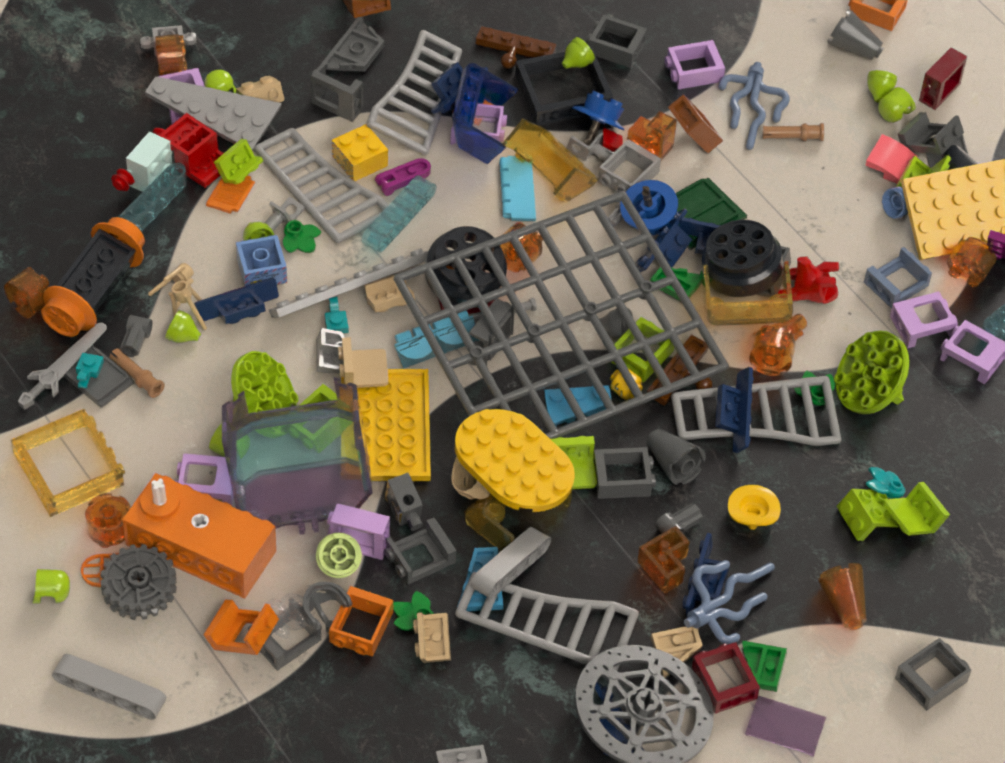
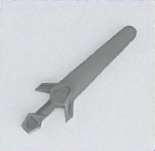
[18,323,107,410]

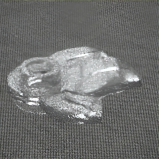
[266,594,307,639]

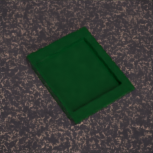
[676,177,748,250]

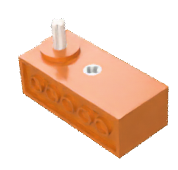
[122,473,277,599]

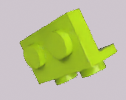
[214,139,264,184]

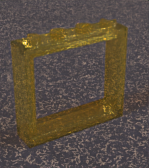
[11,409,126,517]

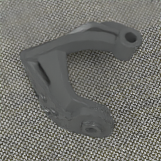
[303,582,352,633]

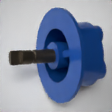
[572,91,625,146]
[620,180,678,235]

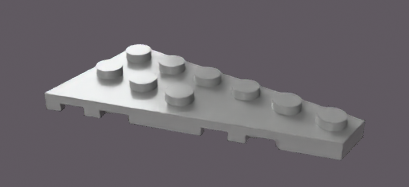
[145,76,282,152]

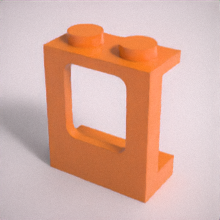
[204,599,279,655]

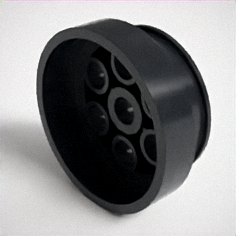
[702,220,784,297]
[425,226,507,308]

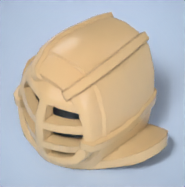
[451,456,490,500]

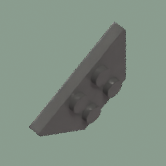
[321,17,385,71]

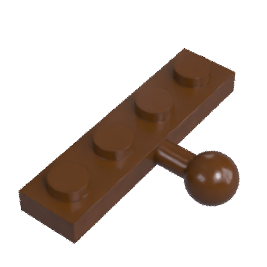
[476,26,557,69]
[647,334,713,406]

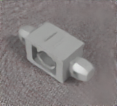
[140,25,197,56]

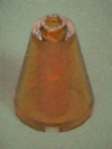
[818,563,867,630]

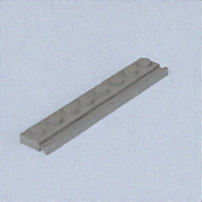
[269,248,429,318]

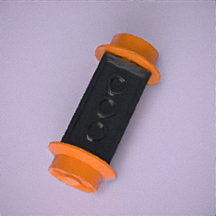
[41,217,145,337]

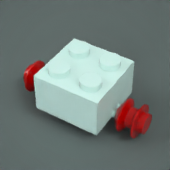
[111,128,173,195]

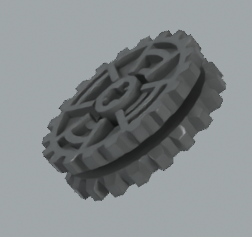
[100,544,177,620]

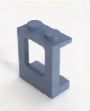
[864,247,932,309]

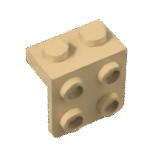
[338,337,388,388]

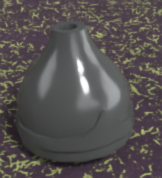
[599,308,633,339]

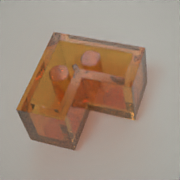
[627,111,677,161]
[637,526,690,594]

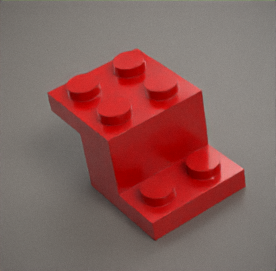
[158,113,224,188]

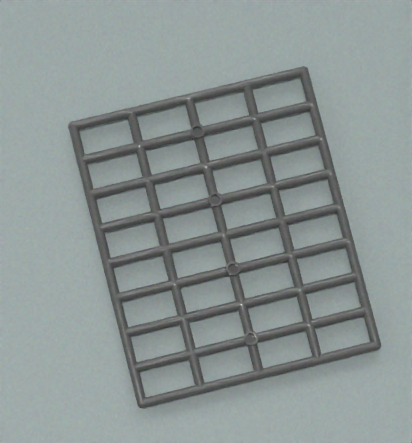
[393,191,729,439]

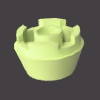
[316,533,362,578]

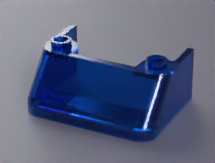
[452,63,518,164]

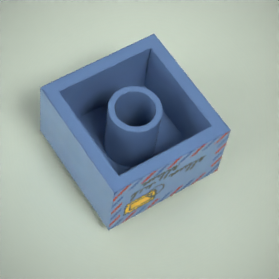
[236,235,287,286]

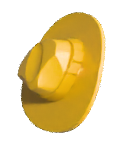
[728,485,781,530]

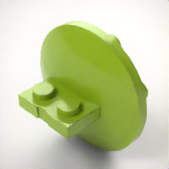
[834,330,909,414]
[230,351,299,437]

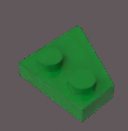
[650,267,705,301]
[742,641,787,692]

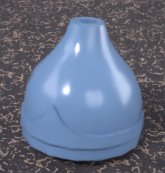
[882,187,908,219]

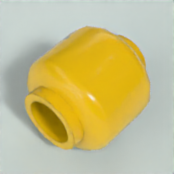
[610,368,643,400]

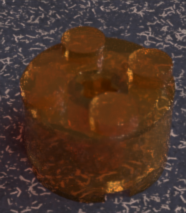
[155,34,187,76]
[500,222,543,272]
[947,237,996,287]
[4,267,49,318]
[749,325,796,376]
[85,493,131,548]

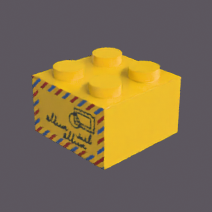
[332,124,388,181]

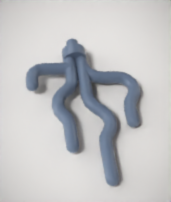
[719,62,790,150]
[684,560,775,644]

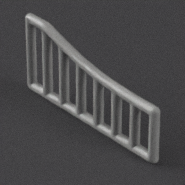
[367,30,462,155]
[254,128,394,243]
[671,376,841,446]
[455,572,639,671]

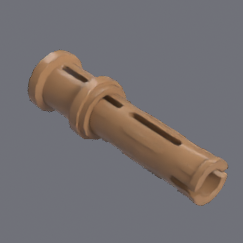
[762,123,824,141]
[109,349,165,398]

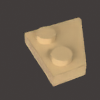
[651,627,703,678]

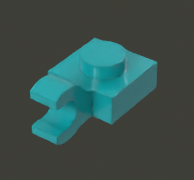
[325,297,349,333]
[76,352,104,389]

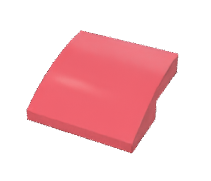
[865,134,918,184]

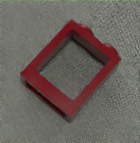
[919,47,968,110]
[691,642,760,714]

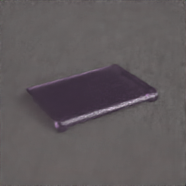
[745,696,826,757]

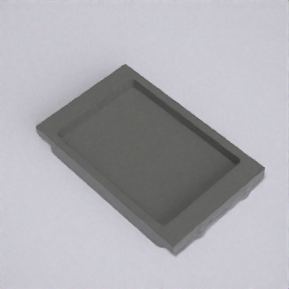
[63,345,134,408]

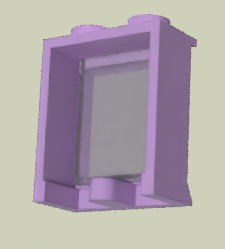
[450,101,507,150]

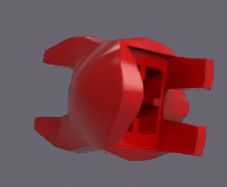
[776,256,840,304]

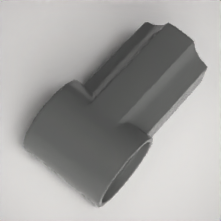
[120,315,153,358]
[655,504,703,543]

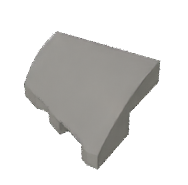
[316,328,345,373]

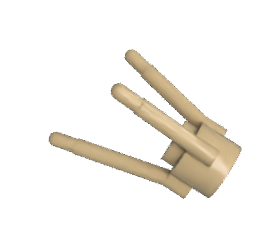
[148,263,194,312]
[169,281,207,330]

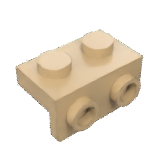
[236,76,284,103]
[364,275,415,312]
[414,613,451,663]

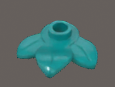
[866,467,906,499]

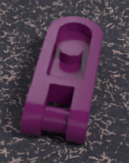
[374,158,431,196]

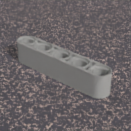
[471,527,551,599]
[52,654,167,719]

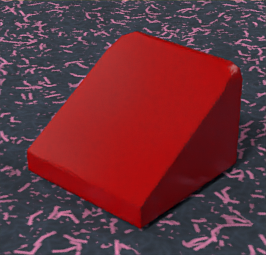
[602,128,623,152]

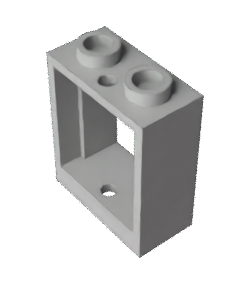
[598,139,661,192]

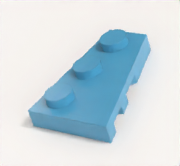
[544,385,611,427]
[457,547,503,611]

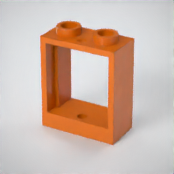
[848,0,908,31]
[329,586,393,657]

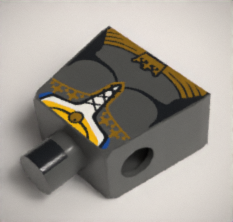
[385,473,423,531]

